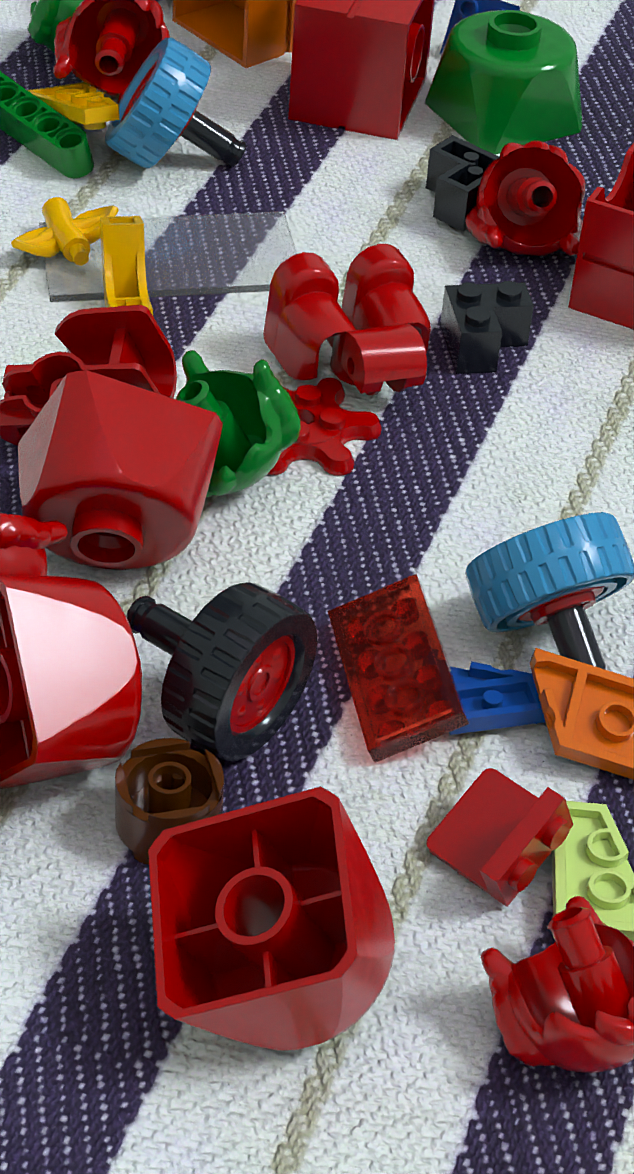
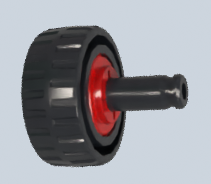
[126,582,317,761]

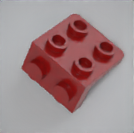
[427,768,573,907]

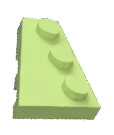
[552,801,634,942]

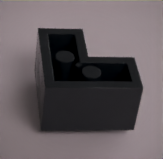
[426,135,499,231]
[440,281,534,374]

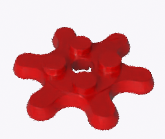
[268,377,382,476]

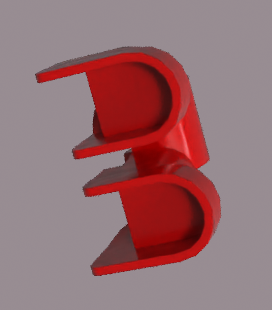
[263,244,431,396]
[0,305,177,446]

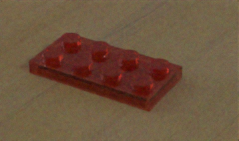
[328,574,469,763]

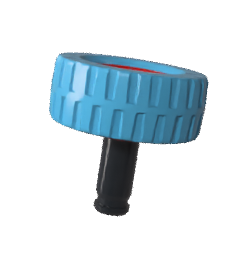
[105,37,247,169]
[465,512,634,670]

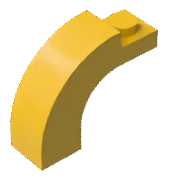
[100,216,153,315]

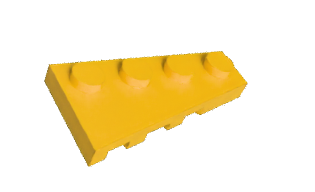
[28,82,120,130]

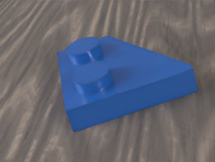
[424,654,546,735]

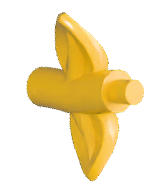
[11,197,119,266]

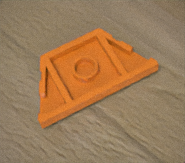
[530,648,634,780]

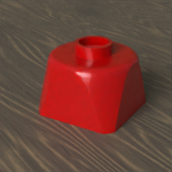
[18,370,223,570]
[0,575,142,790]
[148,786,395,1051]

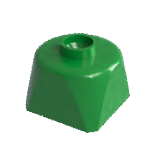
[425,10,582,154]

